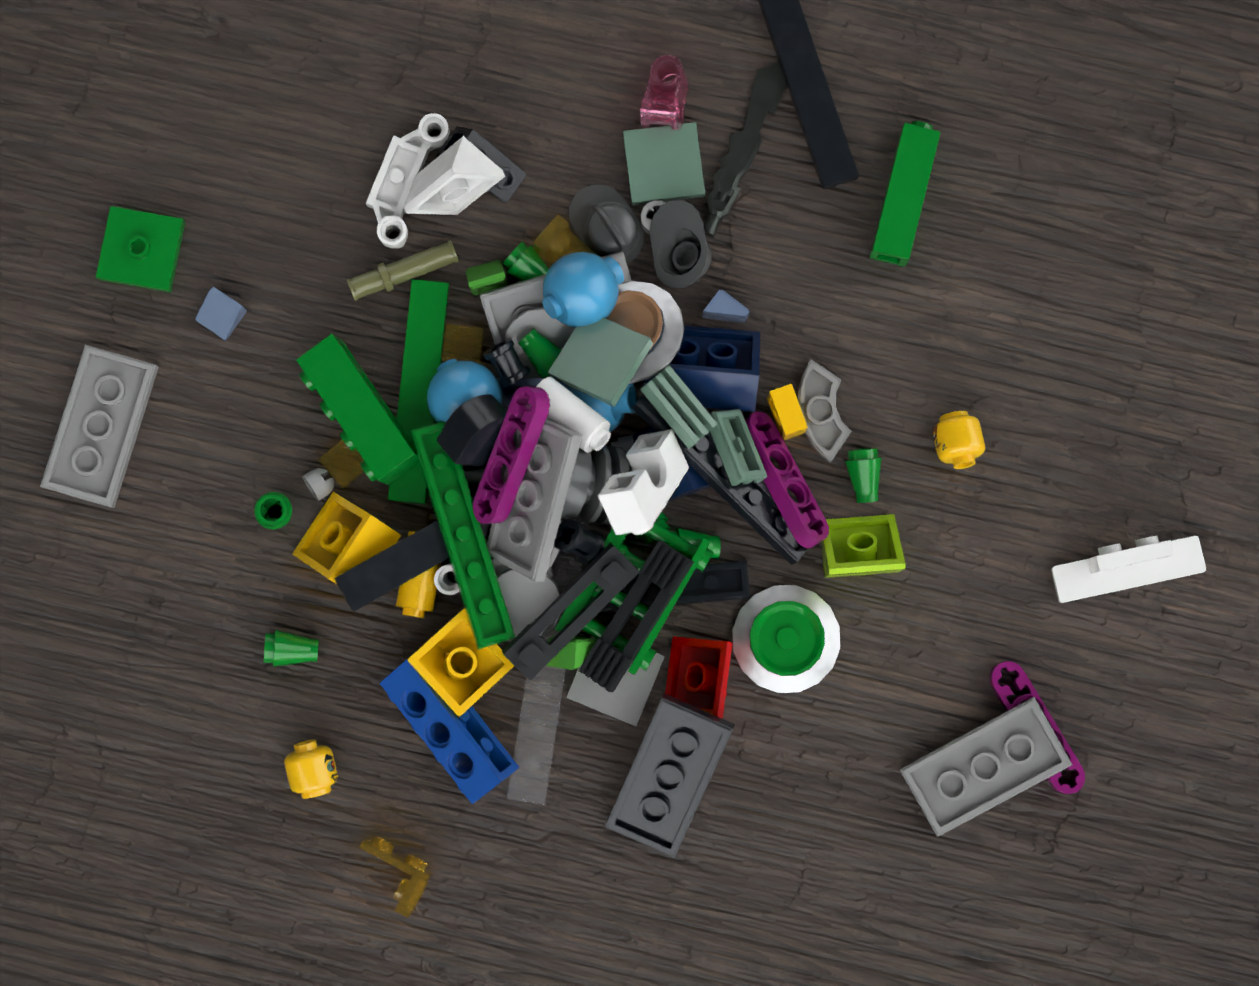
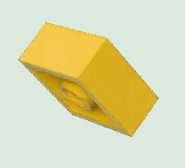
[767,384,808,441]

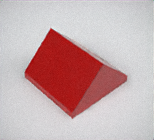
[665,636,733,719]

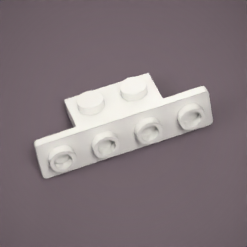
[1051,535,1206,603]

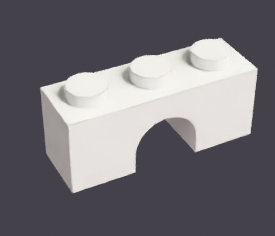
[598,429,689,535]

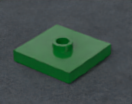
[96,206,185,293]

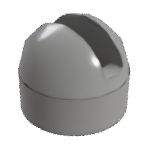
[302,468,335,501]

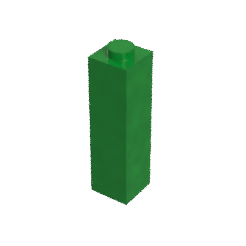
[869,121,941,267]

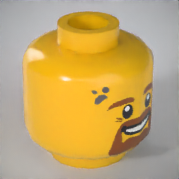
[932,411,985,469]

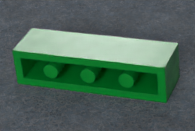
[296,334,419,485]

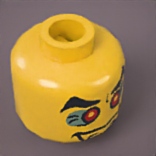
[284,739,338,799]

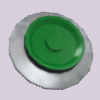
[732,585,840,693]

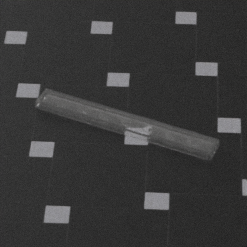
[507,514,590,805]

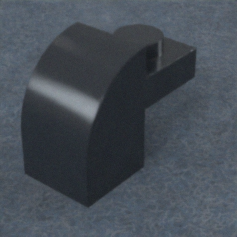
[436,394,509,466]

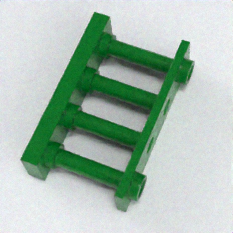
[555,522,714,675]

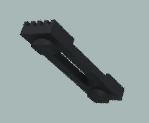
[578,541,694,692]
[502,543,640,681]

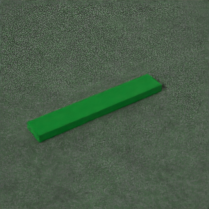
[388,279,450,505]
[410,421,515,650]

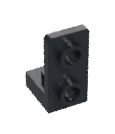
[436,126,526,203]

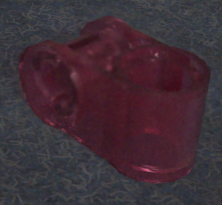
[640,55,689,130]

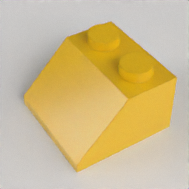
[292,492,401,583]

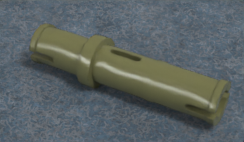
[346,240,459,301]

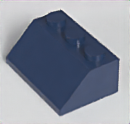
[644,326,760,412]

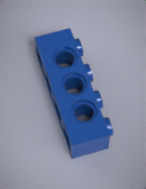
[379,660,520,805]

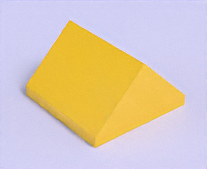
[407,608,514,717]

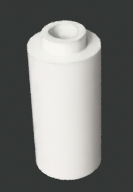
[536,377,611,453]

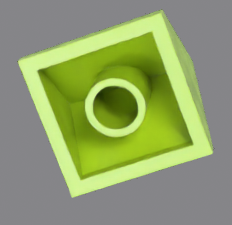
[821,514,906,578]

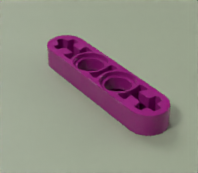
[473,387,550,524]
[745,412,829,548]
[989,661,1085,794]

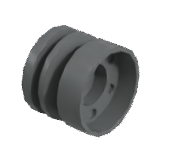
[561,446,629,526]

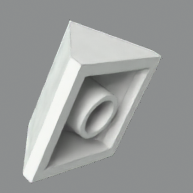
[404,136,505,215]

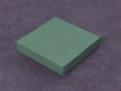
[623,122,705,206]
[548,317,653,407]

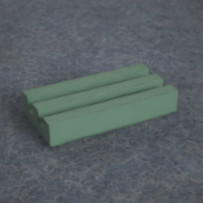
[640,365,717,449]
[710,409,768,486]

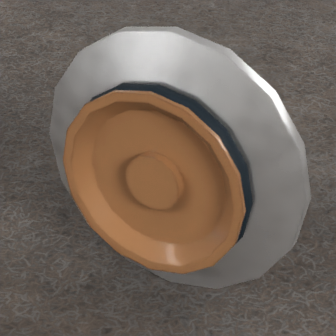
[606,281,685,384]

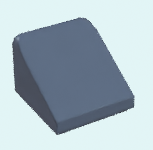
[195,286,247,341]
[702,289,749,323]

